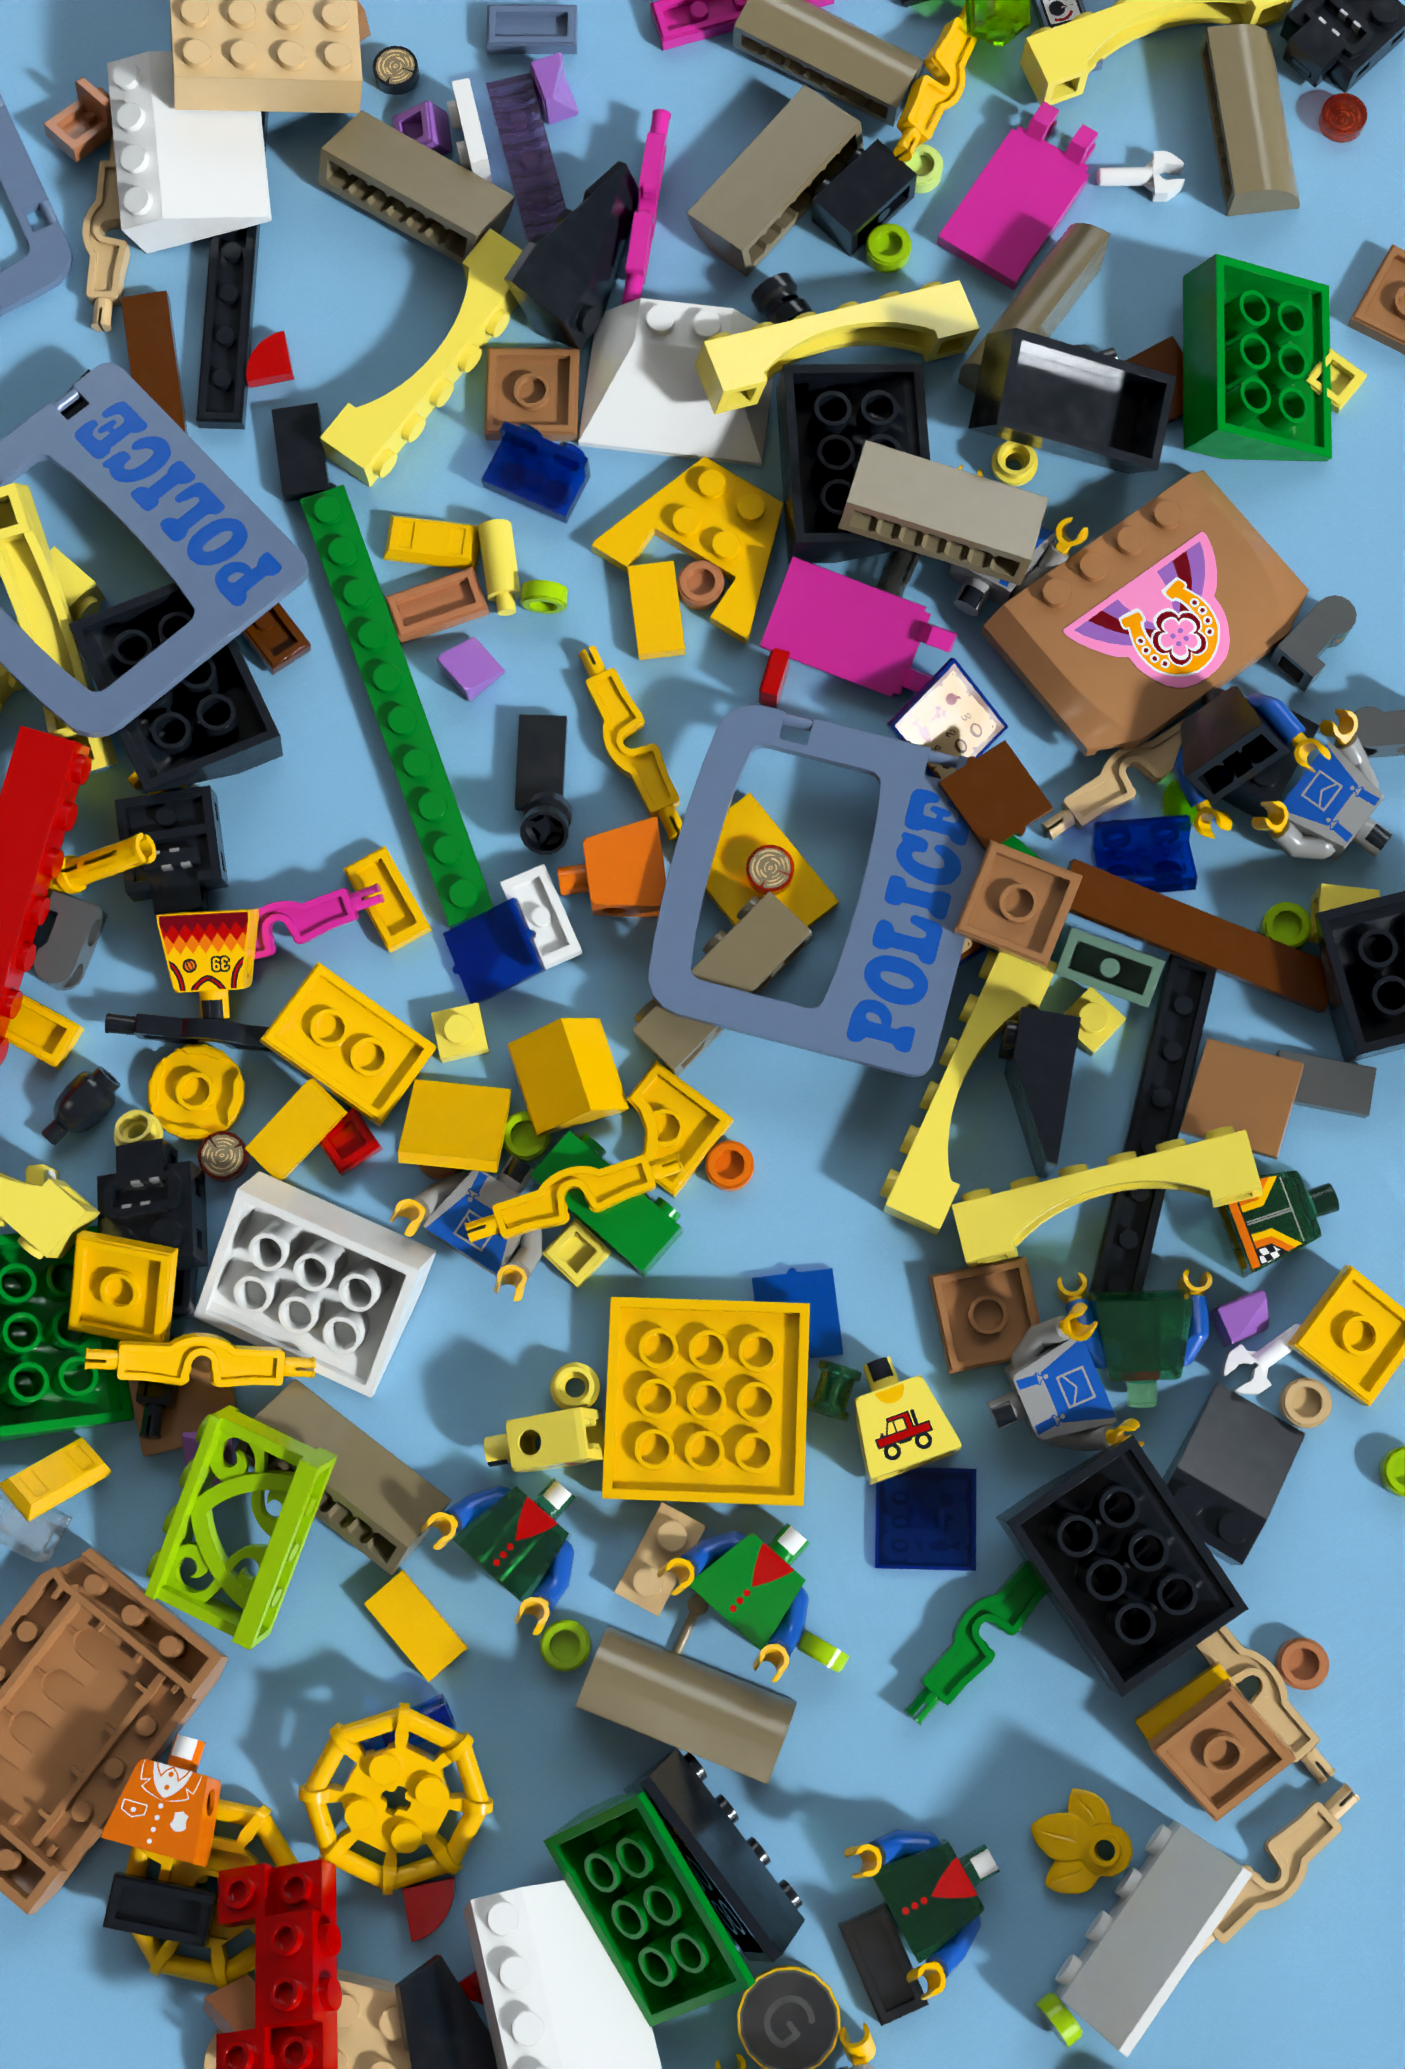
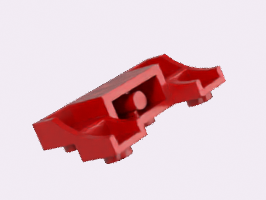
[216,1859,342,2069]

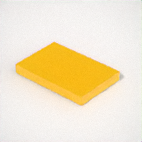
[705,792,839,928]
[260,962,437,1127]

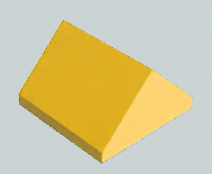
[507,1018,630,1137]

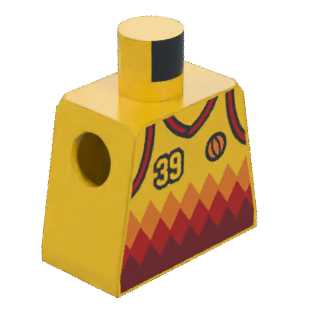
[156,908,259,1019]

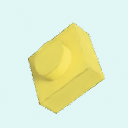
[1064,987,1127,1056]
[431,1003,490,1063]

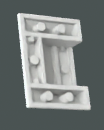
[578,298,774,467]

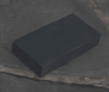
[271,403,330,502]
[515,714,568,811]
[103,1872,218,1947]
[838,1903,929,2026]

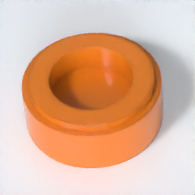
[705,1141,754,1192]

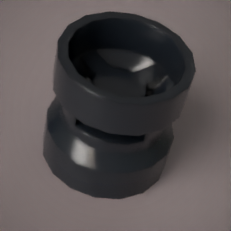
[751,273,813,324]
[520,791,572,855]

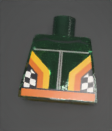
[1217,1171,1339,1278]

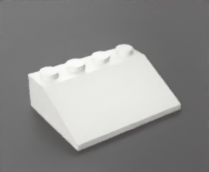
[107,51,272,254]
[193,1171,437,1398]
[1055,1820,1252,2058]
[463,1880,662,2069]

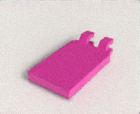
[937,101,1098,290]
[760,557,957,697]

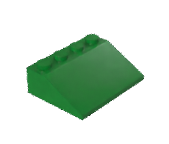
[1183,254,1332,462]
[0,1226,134,1442]
[543,1790,756,2027]

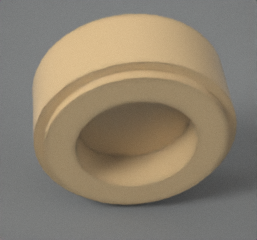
[1278,1377,1332,1429]

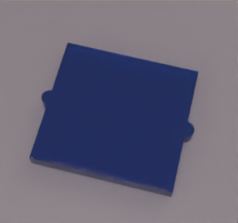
[443,897,546,1004]
[752,1268,843,1359]

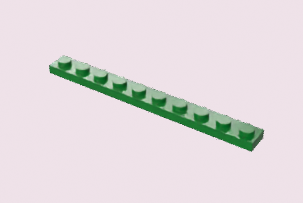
[300,484,496,930]

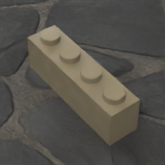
[632,891,813,1077]

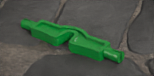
[904,1561,1046,1725]

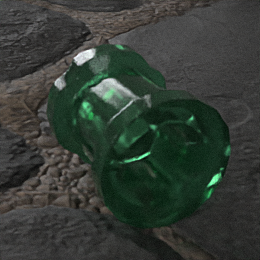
[807,1360,862,1422]

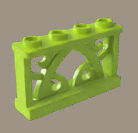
[145,1405,338,1650]

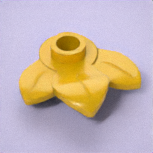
[1030,1788,1133,1894]

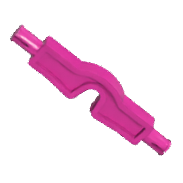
[621,109,671,305]
[255,883,385,960]

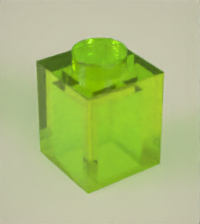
[966,0,1031,47]

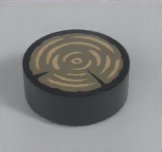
[373,46,420,95]

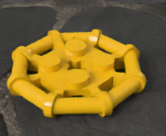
[298,1702,494,1895]
[125,1798,299,1990]

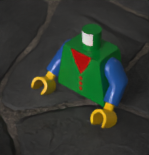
[657,1523,810,1682]

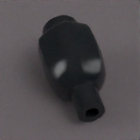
[41,1066,121,1146]

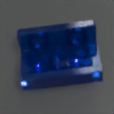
[481,421,591,524]
[1091,815,1198,893]

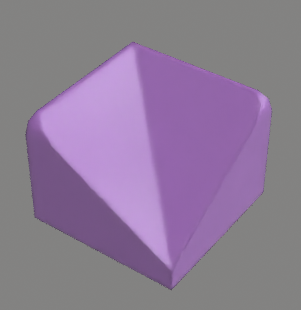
[529,53,578,125]
[1209,1289,1269,1348]

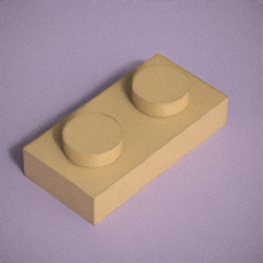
[614,1502,707,1617]

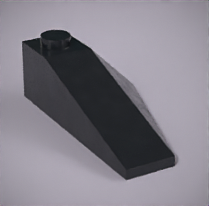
[504,161,639,350]
[395,1954,498,2069]

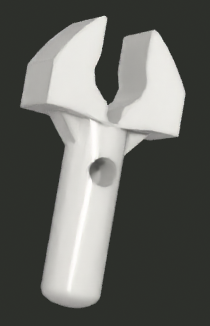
[1096,151,1185,202]
[1221,1324,1301,1395]

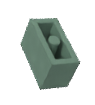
[1055,927,1166,1008]

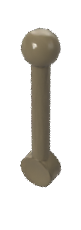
[672,1595,709,1655]

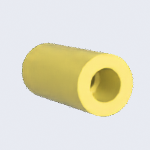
[478,519,521,616]

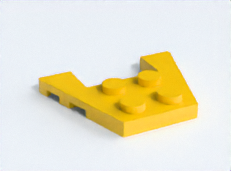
[591,456,783,645]

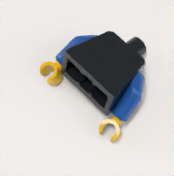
[1173,686,1331,839]

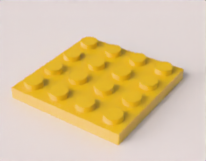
[602,1297,810,1506]

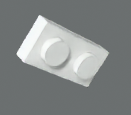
[447,78,492,182]
[500,864,583,973]

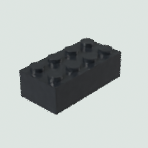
[968,328,1176,474]

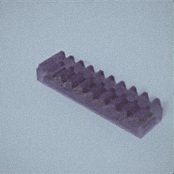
[486,73,566,244]

